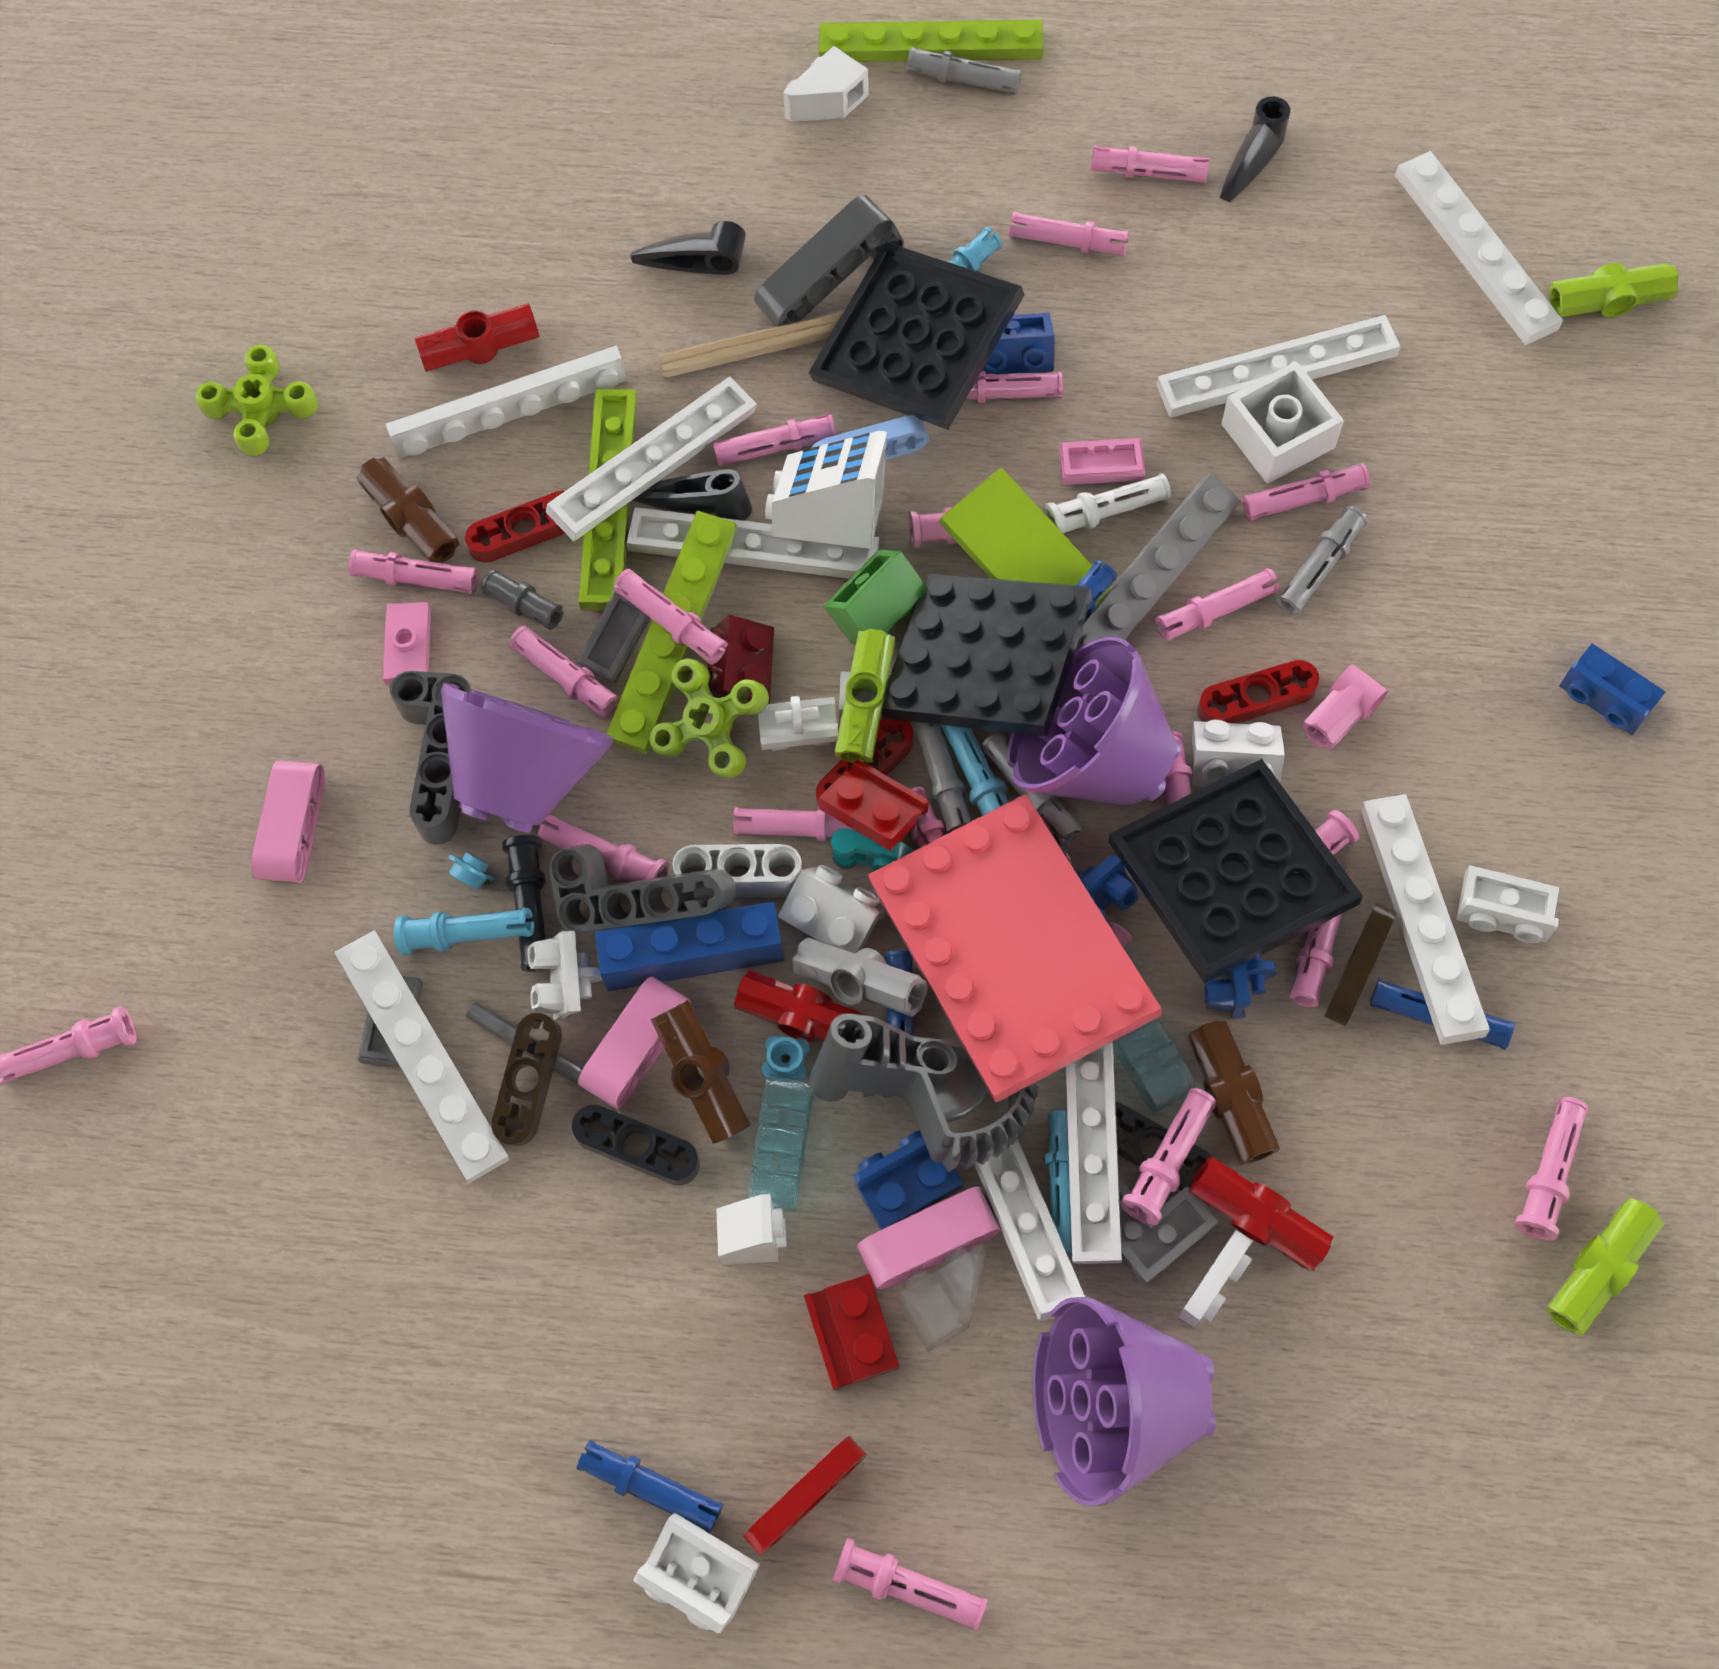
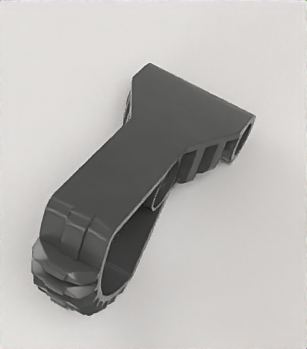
[808,1014,1039,1172]

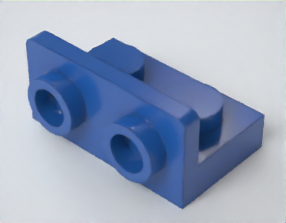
[982,313,1055,374]
[1559,643,1666,735]
[853,1130,964,1230]

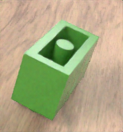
[823,549,927,644]

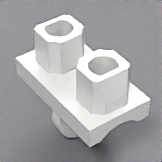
[758,696,839,751]
[528,931,602,1021]

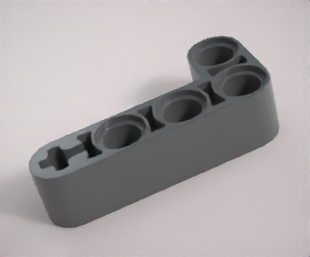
[754,195,904,326]
[390,671,472,845]
[550,844,736,933]

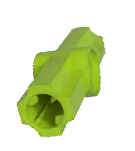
[1549,263,1679,318]
[835,629,895,763]
[1544,1197,1665,1337]

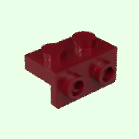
[707,614,774,704]

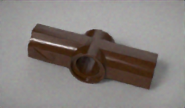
[356,457,460,563]
[650,1001,751,1144]
[1188,1020,1280,1165]

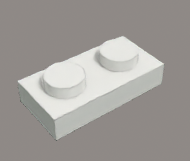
[1178,1230,1252,1328]

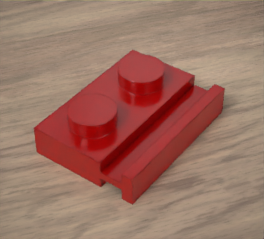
[819,759,929,851]
[804,1274,900,1391]

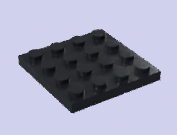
[808,242,1025,430]
[881,574,1092,736]
[1108,759,1363,984]

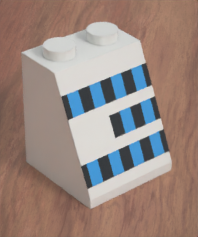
[765,431,887,549]

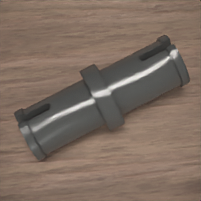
[481,569,564,630]

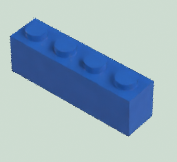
[595,901,784,992]

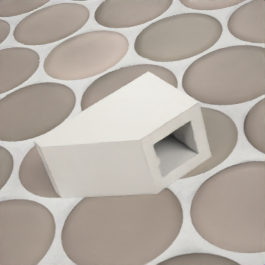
[783,46,869,122]
[716,1194,787,1266]

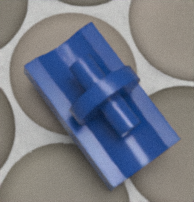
[1073,853,1139,923]
[1204,955,1276,1019]

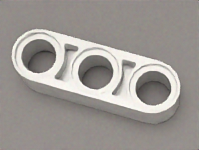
[672,844,803,898]

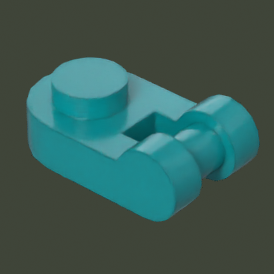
[831,828,913,871]

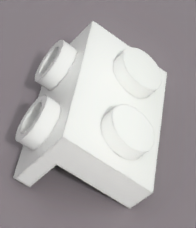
[1192,720,1285,787]
[777,865,887,953]
[1456,865,1559,943]
[634,1513,760,1633]

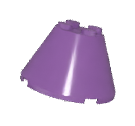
[1007,637,1182,806]
[441,683,614,833]
[1033,1297,1216,1506]

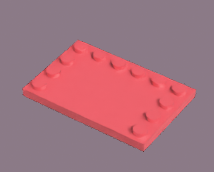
[868,794,1162,1103]

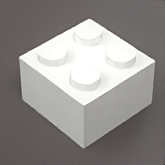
[1221,361,1344,484]

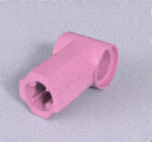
[1302,664,1388,750]

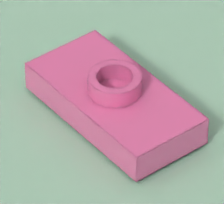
[1059,438,1145,486]
[383,602,431,685]

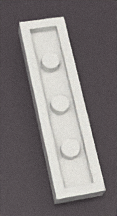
[974,1138,1085,1322]

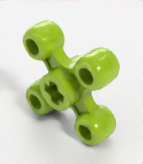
[195,344,318,457]
[649,658,769,779]

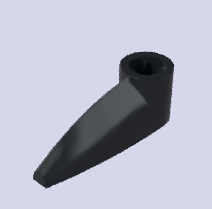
[1219,96,1291,202]
[630,221,746,275]
[632,469,752,521]

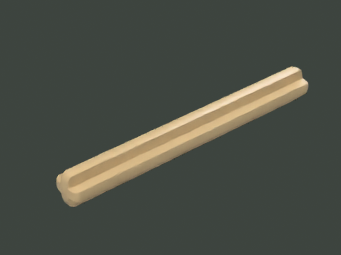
[658,311,844,378]

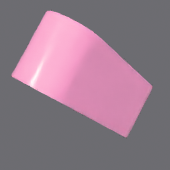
[251,760,325,883]
[578,976,691,1109]
[857,1187,1001,1290]

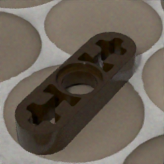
[1324,903,1397,1026]
[491,1013,562,1146]

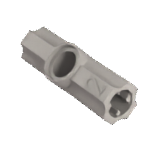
[792,938,927,1017]

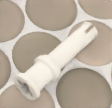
[1044,474,1171,534]

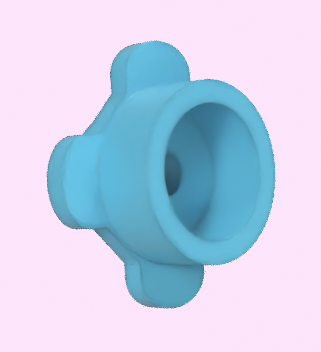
[449,852,496,890]
[761,1035,810,1083]

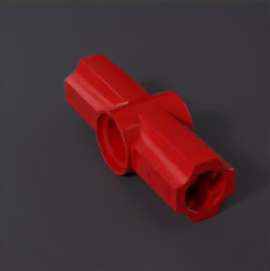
[414,303,540,372]
[733,970,869,1043]
[1188,1157,1334,1271]

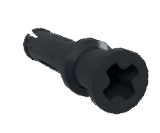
[502,835,546,972]

